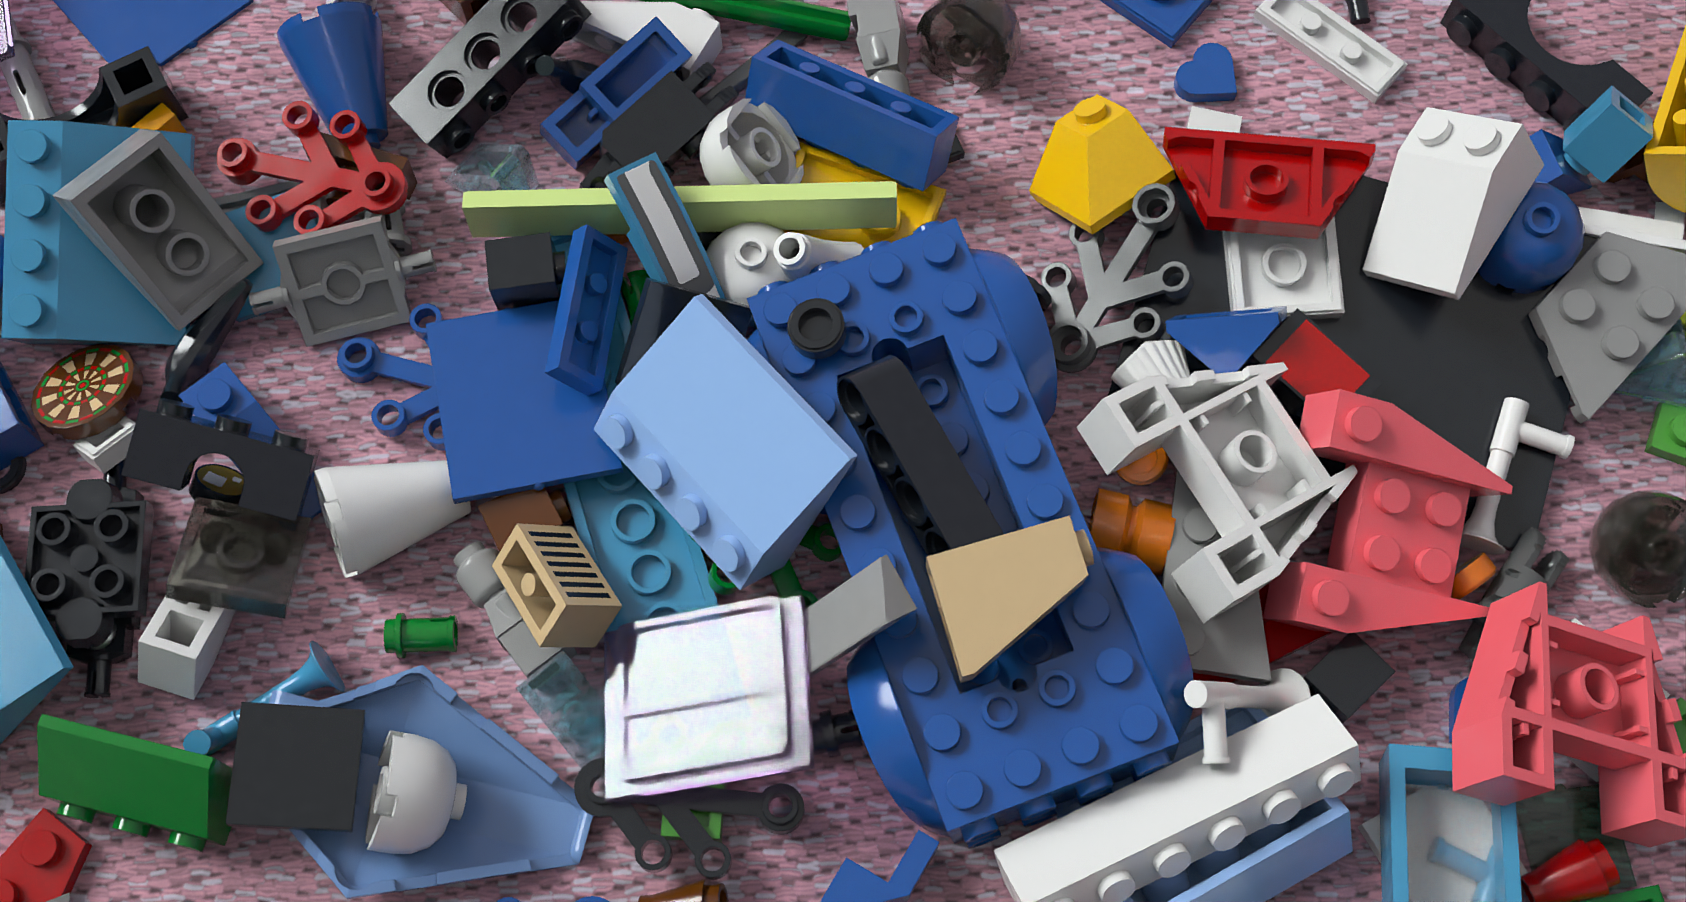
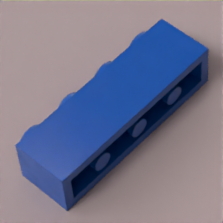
[745,40,959,191]

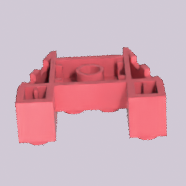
[1263,389,1513,633]
[1452,581,1686,847]

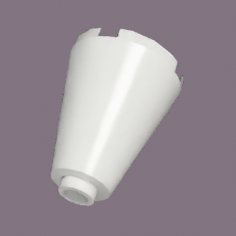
[313,460,471,578]

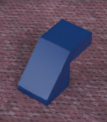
[820,830,939,902]

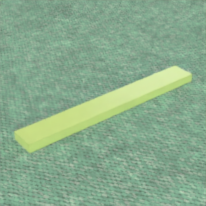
[462,181,897,238]

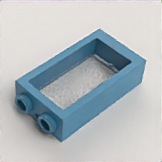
[1379,743,1522,902]

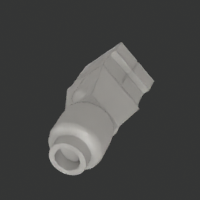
[847,0,911,96]
[453,541,577,687]

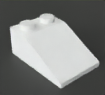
[1363,107,1544,300]

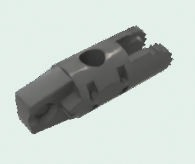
[1459,527,1569,661]

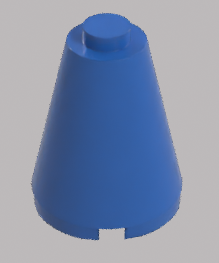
[277,1,388,149]

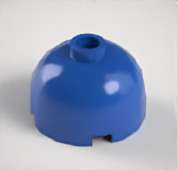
[1477,181,1585,294]

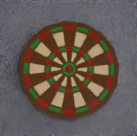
[31,344,143,440]

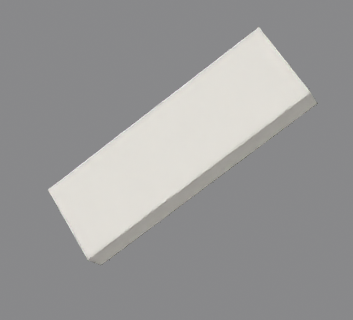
[1253,0,1408,104]

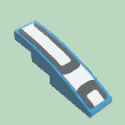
[604,152,726,299]

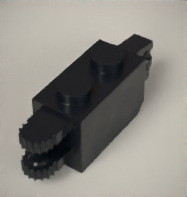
[579,62,739,189]

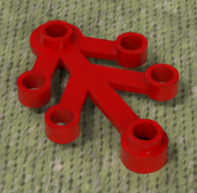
[216,101,408,234]

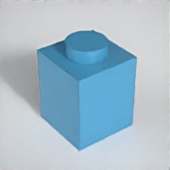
[1563,86,1653,183]

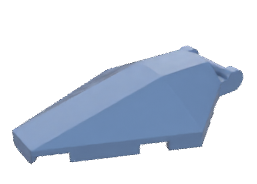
[268,665,593,900]

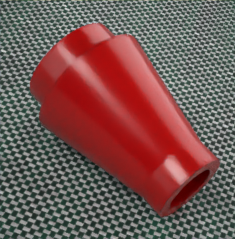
[1520,838,1620,902]

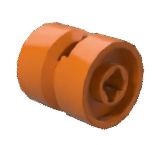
[1088,488,1176,576]

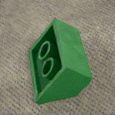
[37,714,233,852]

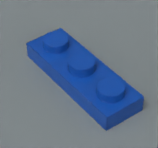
[544,224,628,396]

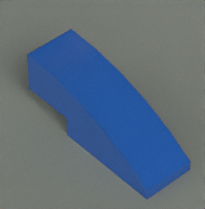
[540,16,692,170]

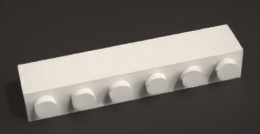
[993,694,1361,902]

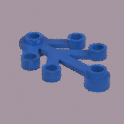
[337,303,445,451]

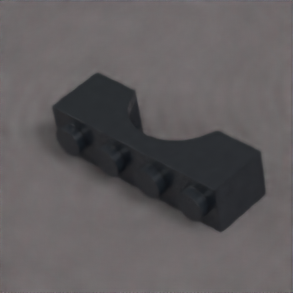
[1440,0,1653,131]
[0,46,189,204]

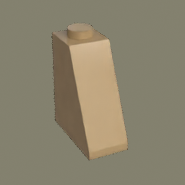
[926,515,1094,683]

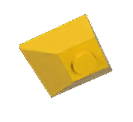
[1029,94,1176,235]

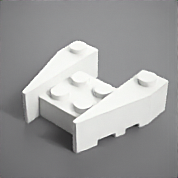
[1076,362,1358,624]

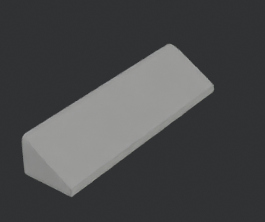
[752,555,917,708]

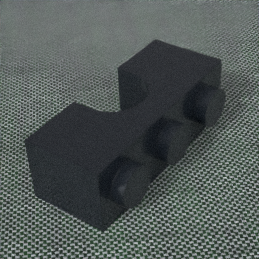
[121,398,320,521]

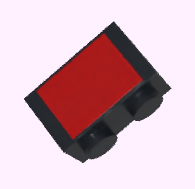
[1244,308,1383,428]

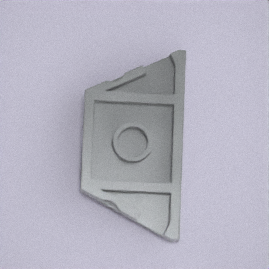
[1528,231,1686,423]

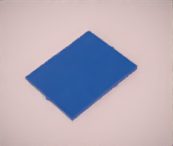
[53,0,254,66]
[426,300,623,504]

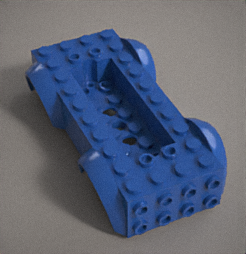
[747,218,1194,849]

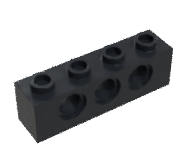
[389,0,592,159]

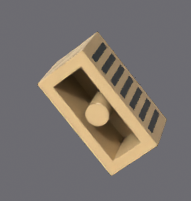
[492,523,622,647]

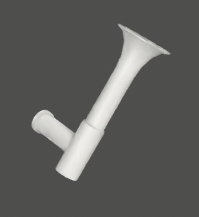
[1460,397,1575,555]
[1184,668,1311,764]

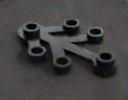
[574,715,805,880]

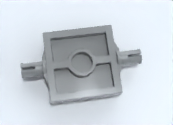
[249,215,437,347]

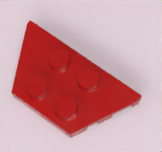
[1162,127,1376,239]

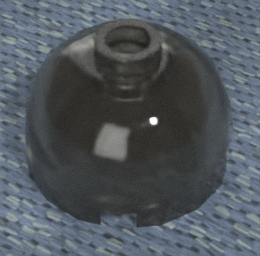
[917,0,1021,93]
[1588,490,1686,608]

